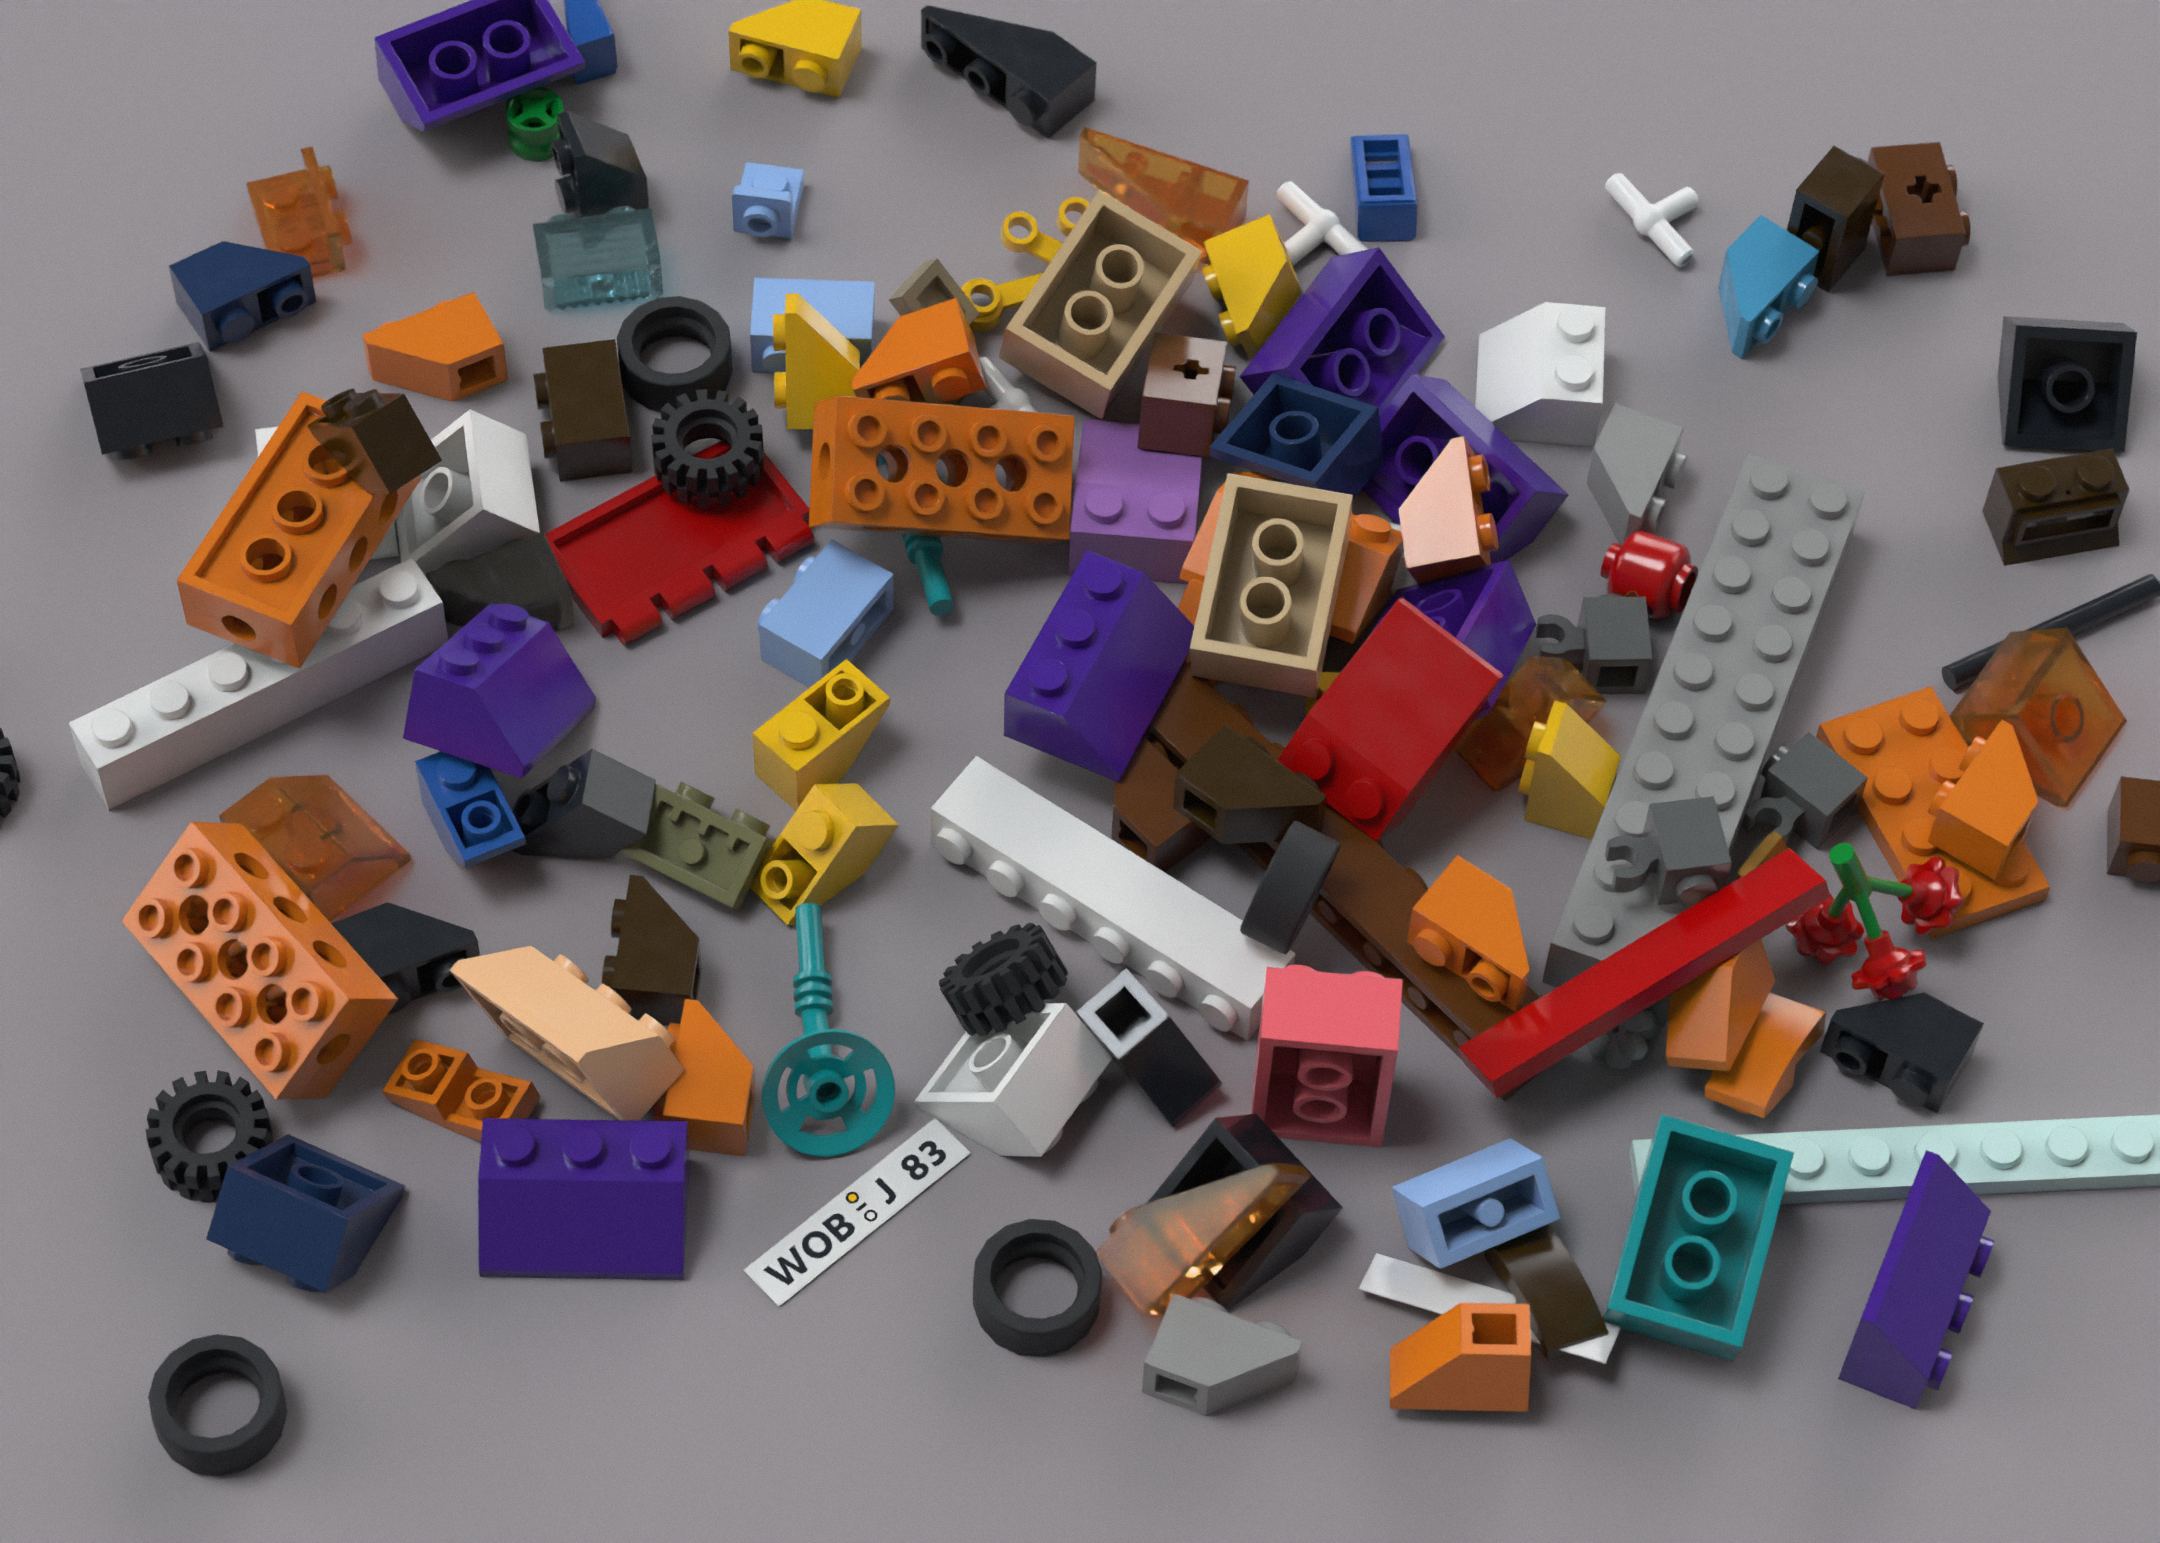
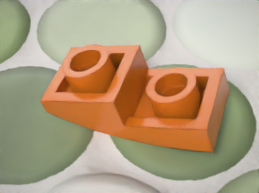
[1704,993,1826,1118]
[382,1039,541,1141]

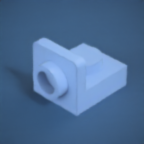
[732,162,804,239]

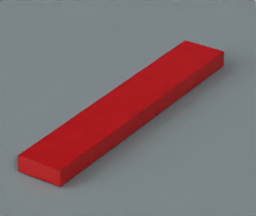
[1458,848,1831,1098]

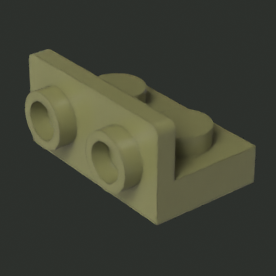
[621,782,774,911]

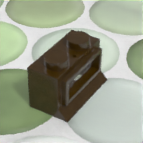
[1982,448,2130,566]

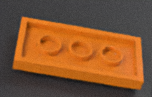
[1816,686,2051,939]

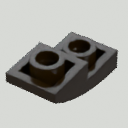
[1484,1224,1608,1360]

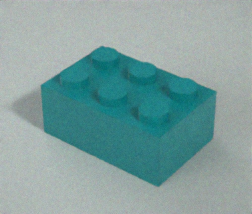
[1603,1114,1794,1362]

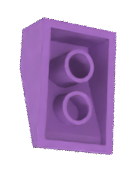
[1068,419,1202,584]

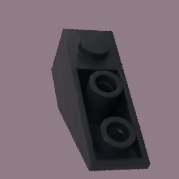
[921,5,1097,139]

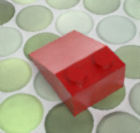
[1277,597,1504,841]

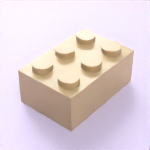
[999,190,1202,420]
[1190,473,1353,698]

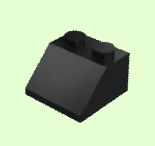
[1998,316,2137,452]
[80,342,224,460]
[1138,1114,1343,1310]

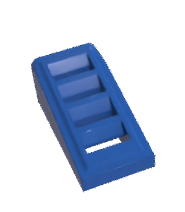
[564,0,618,84]
[1350,134,1417,242]

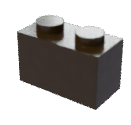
[1787,146,1885,293]
[533,339,633,481]

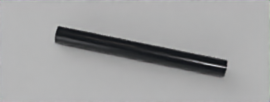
[1942,574,2160,690]

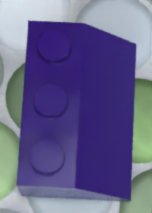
[374,0,585,132]
[1239,247,1445,417]
[1362,374,1569,564]
[1004,550,1194,783]
[1369,559,1536,721]
[403,603,596,778]
[478,1118,690,1280]
[1838,1150,1995,1410]

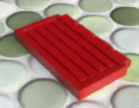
[536,440,815,645]

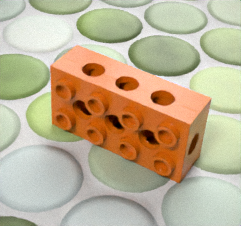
[176,391,421,669]
[809,396,1075,544]
[121,821,398,1099]

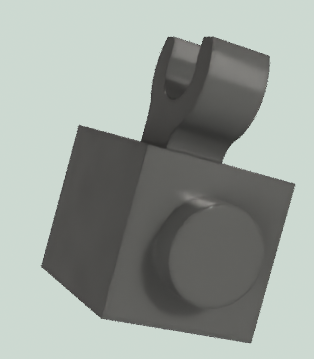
[1536,594,1653,694]
[1742,732,1868,849]
[1604,796,1732,906]

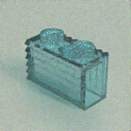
[532,206,663,312]

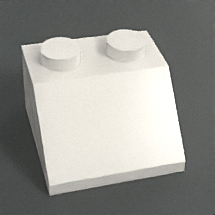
[1475,302,1605,447]
[396,409,540,574]
[914,1003,1113,1157]

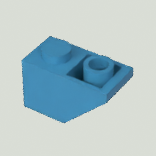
[1718,215,1819,359]

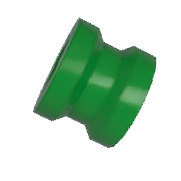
[505,87,564,162]

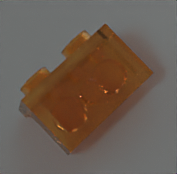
[246,146,352,278]

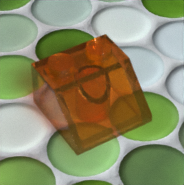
[1949,628,2127,807]
[219,774,411,922]

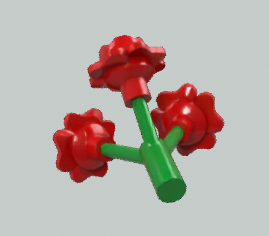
[1785,843,1964,1001]

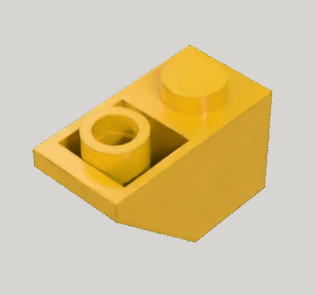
[728,0,862,98]
[1202,214,1302,361]
[773,293,860,429]
[752,659,890,811]
[1518,700,1621,840]
[751,783,899,925]

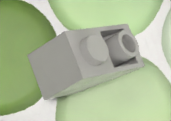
[1587,402,1688,544]
[1142,1293,1303,1416]

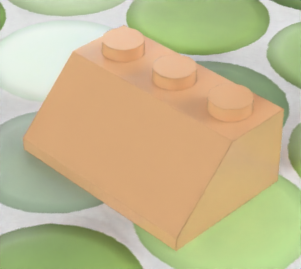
[450,946,685,1121]

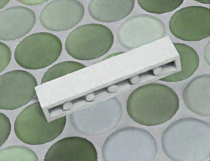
[69,557,448,810]
[930,756,1296,1041]

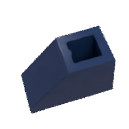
[169,241,317,352]

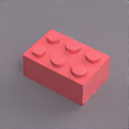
[1251,965,1403,1148]

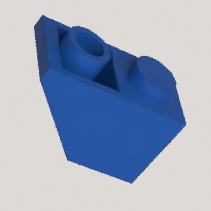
[415,751,526,868]

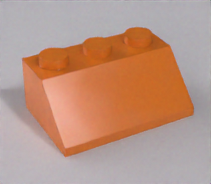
[1179,470,1403,644]

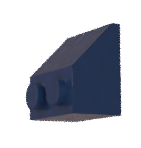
[1209,373,1384,499]
[206,1134,405,1293]

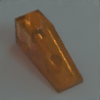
[1078,127,1249,265]
[1095,1163,1311,1315]

